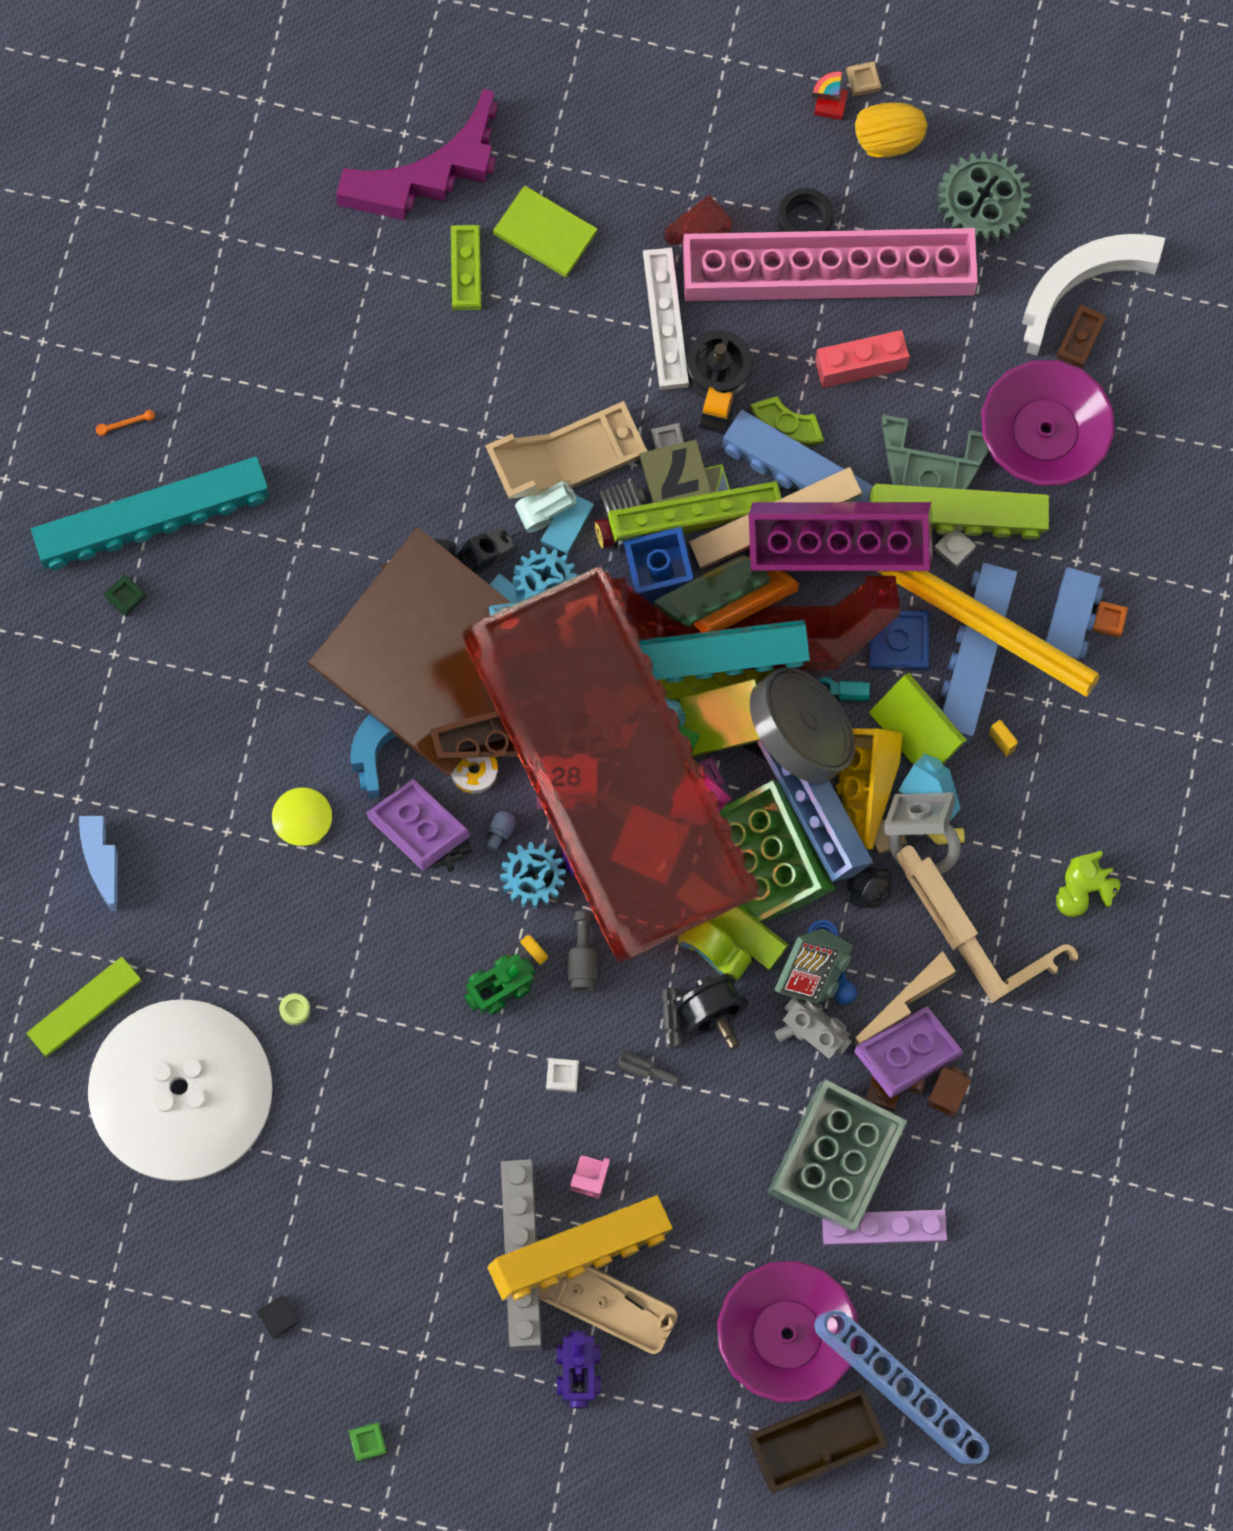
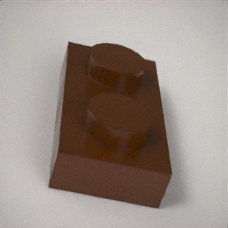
[1056,304,1107,369]

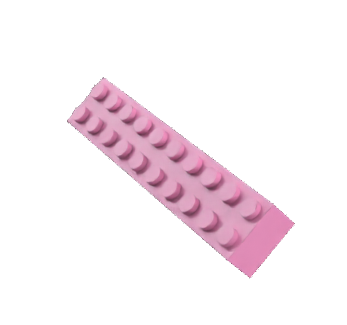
[683,228,978,301]

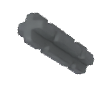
[662,988,682,1048]

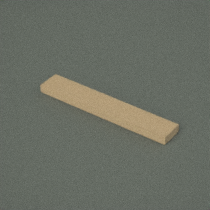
[689,467,863,570]

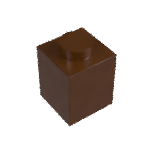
[926,1067,971,1118]

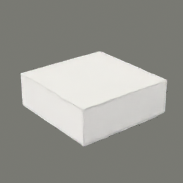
[546,1058,579,1092]

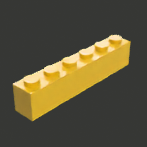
[487,1195,673,1301]

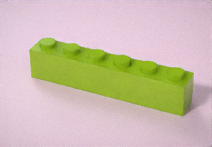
[869,484,1049,539]

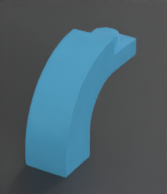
[351,714,397,799]

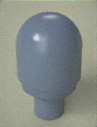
[486,811,516,852]

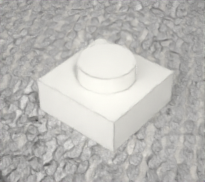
[934,530,976,569]

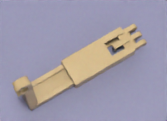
[896,845,1078,1003]

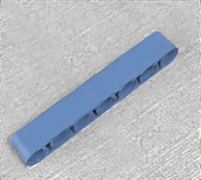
[814,1310,989,1465]

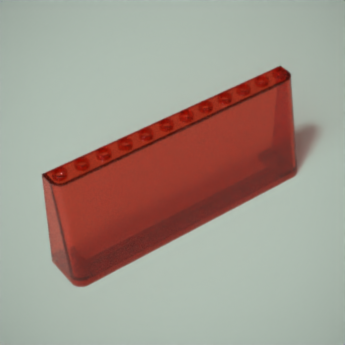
[462,565,759,962]

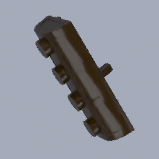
[748,1388,888,1494]

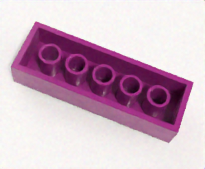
[748,502,933,571]

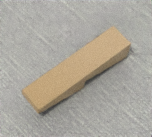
[854,951,956,1047]

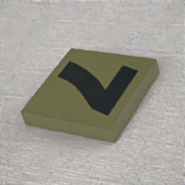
[639,440,711,503]

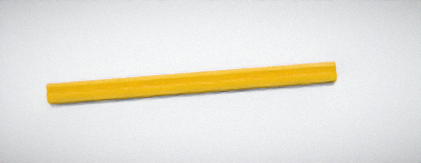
[877,571,1100,697]

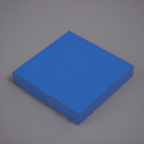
[869,609,929,671]

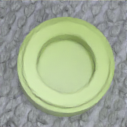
[279,993,310,1025]

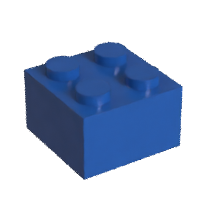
[624,527,695,607]

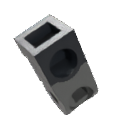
[456,528,517,574]

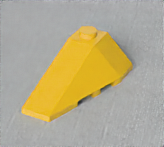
[836,728,903,849]

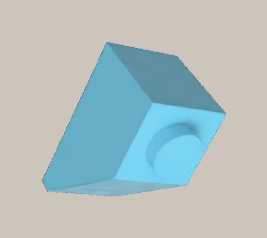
[898,753,961,822]

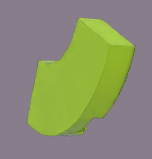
[750,396,824,446]

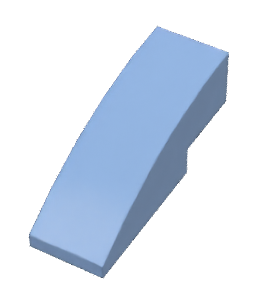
[79,816,118,911]

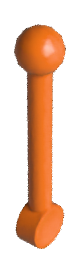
[96,410,155,437]

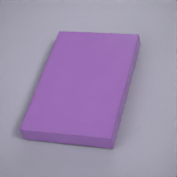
[366,779,470,871]
[854,1006,964,1098]

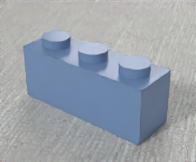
[1045,567,1104,660]

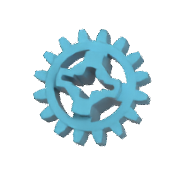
[513,547,578,612]
[500,842,566,909]

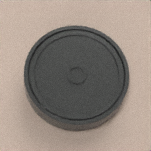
[750,667,855,784]

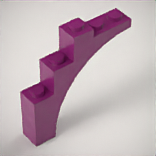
[336,89,499,220]

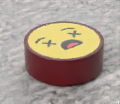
[594,518,614,549]

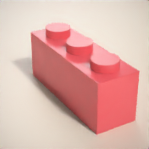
[815,330,909,388]

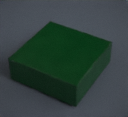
[104,574,146,617]

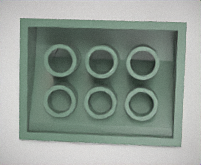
[767,1079,907,1232]

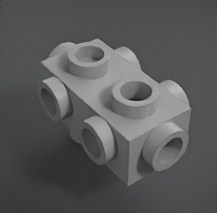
[775,997,852,1059]

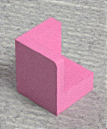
[570,1156,610,1199]

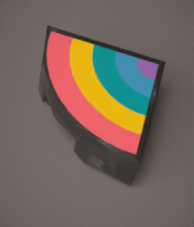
[811,71,843,101]

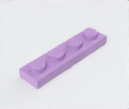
[822,1210,947,1246]

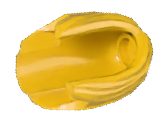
[855,102,928,158]

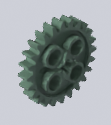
[937,152,1032,244]

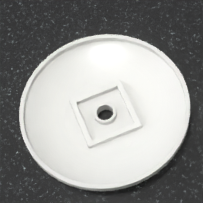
[88,999,273,1182]

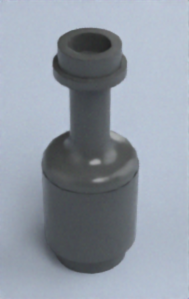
[568,911,598,993]

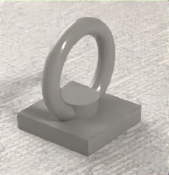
[884,792,961,874]

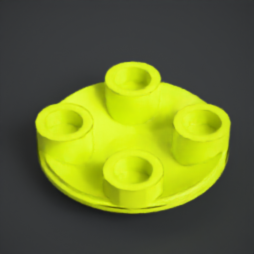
[272,788,332,846]

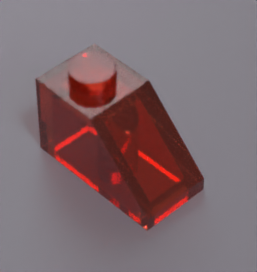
[664,195,732,246]

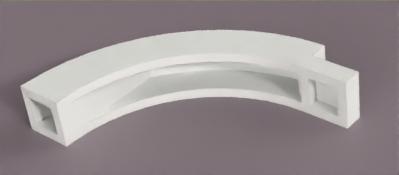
[1022,234,1165,356]

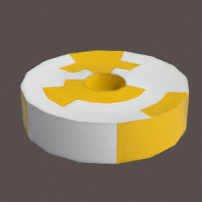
[451,757,498,794]

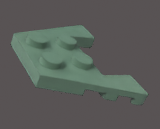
[881,415,989,489]

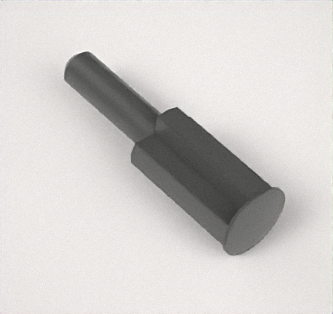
[617,1050,679,1085]

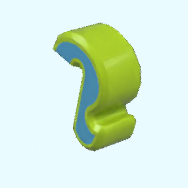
[678,917,752,982]

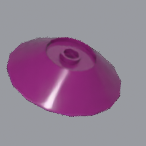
[981,360,1115,486]
[717,1261,859,1403]

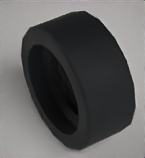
[777,187,833,232]

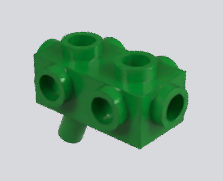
[464,953,535,1015]

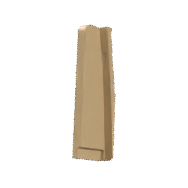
[536,1238,678,1354]

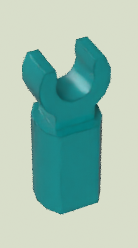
[819,677,870,702]

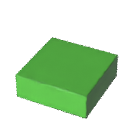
[349,1422,387,1462]

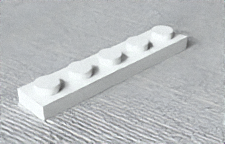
[643,248,689,390]

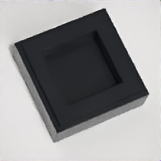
[256,1295,299,1339]

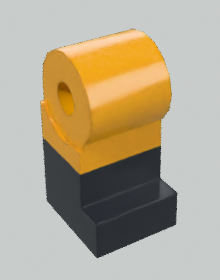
[700,387,733,435]

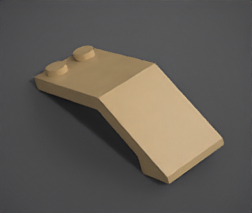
[485,401,647,499]

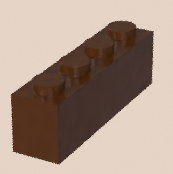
[430,697,564,762]

